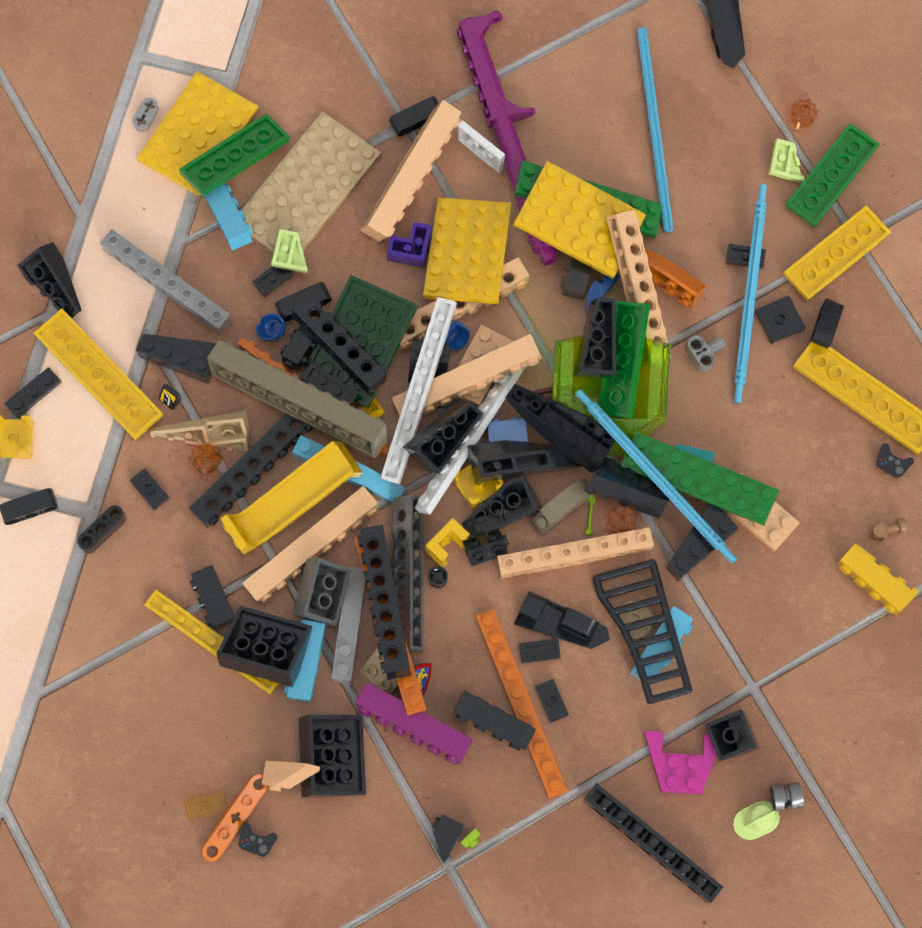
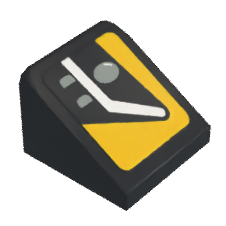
[159,384,182,410]

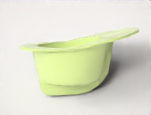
[733,801,780,840]

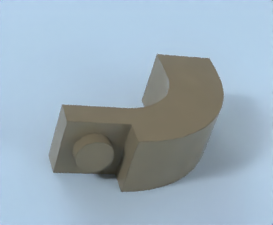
[531,478,597,535]

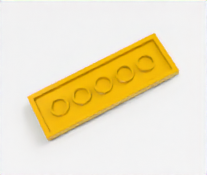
[783,205,891,302]

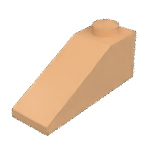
[262,761,320,792]

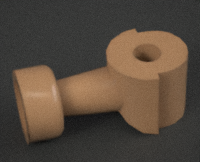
[870,518,908,541]

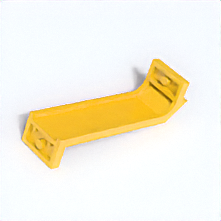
[221,441,363,555]

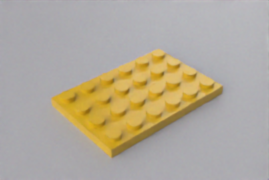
[137,71,259,197]
[513,161,646,279]
[423,197,512,304]

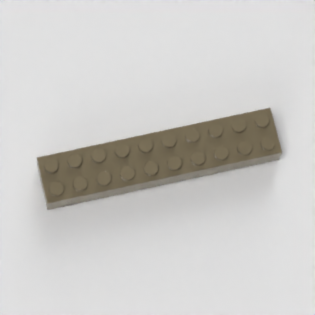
[207,340,387,459]

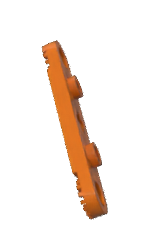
[201,773,268,862]

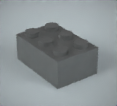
[292,558,351,626]

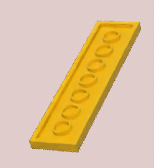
[33,308,164,441]
[793,342,922,455]

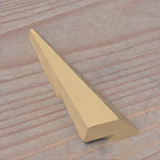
[150,410,251,454]

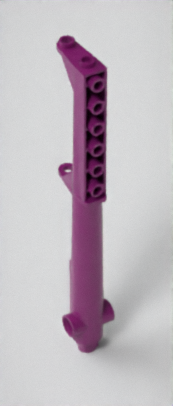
[456,11,557,266]

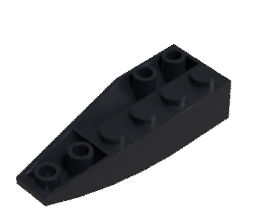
[505,384,615,474]
[467,440,582,483]

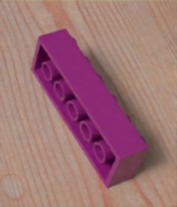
[356,682,473,765]

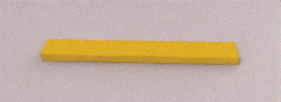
[144,589,279,695]

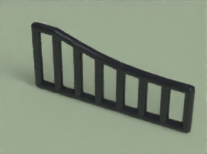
[592,559,693,704]

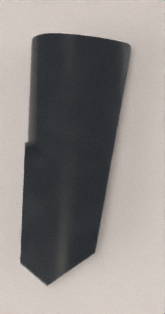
[704,0,746,68]
[514,590,610,649]

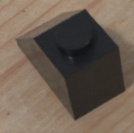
[432,815,464,863]

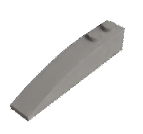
[331,567,366,684]

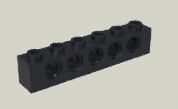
[292,296,386,395]

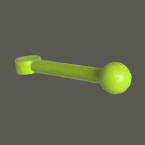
[585,496,596,535]

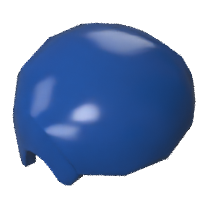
[255,313,286,342]
[444,320,470,351]

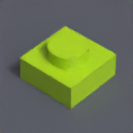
[460,829,481,849]

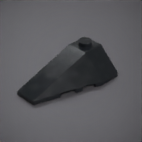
[17,242,82,318]
[462,475,542,539]

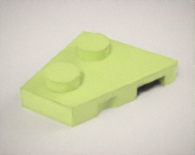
[768,138,805,184]
[271,229,308,273]

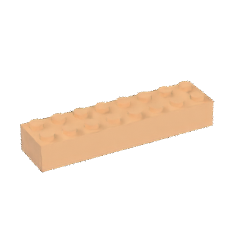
[360,100,462,242]

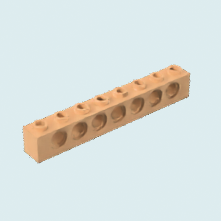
[606,210,671,364]
[398,257,529,350]
[497,527,654,579]

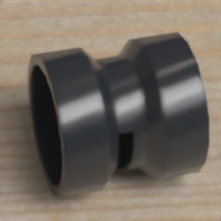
[428,566,448,589]

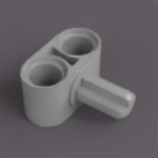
[686,336,726,373]

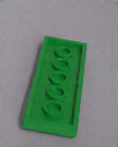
[179,113,290,197]
[785,123,880,228]
[598,301,650,419]

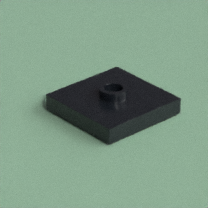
[755,296,806,344]

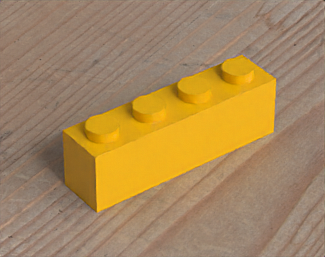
[837,543,920,615]

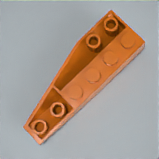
[630,247,706,308]

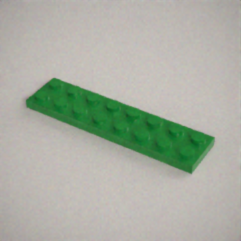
[514,160,662,239]
[621,432,779,526]

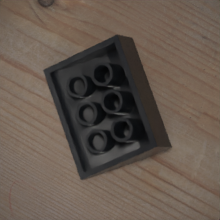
[216,606,313,687]
[299,715,366,798]

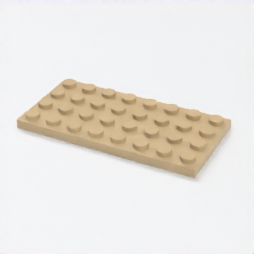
[242,111,381,254]

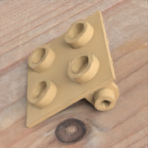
[359,648,398,695]

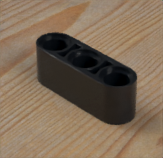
[389,96,439,137]
[275,282,332,322]
[810,298,844,349]
[0,488,58,525]
[77,505,126,553]

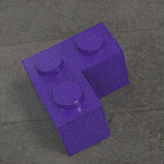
[387,222,432,268]

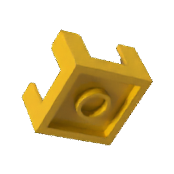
[0,415,35,459]
[452,464,504,510]
[425,518,470,568]

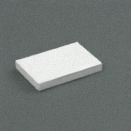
[458,120,505,173]

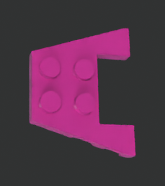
[644,731,716,795]

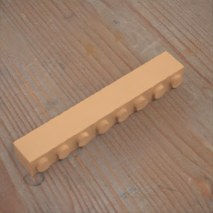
[392,334,542,416]
[242,486,378,604]

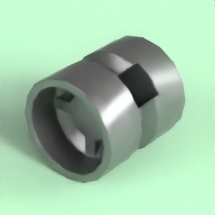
[770,782,803,811]

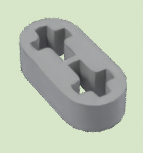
[133,98,159,132]

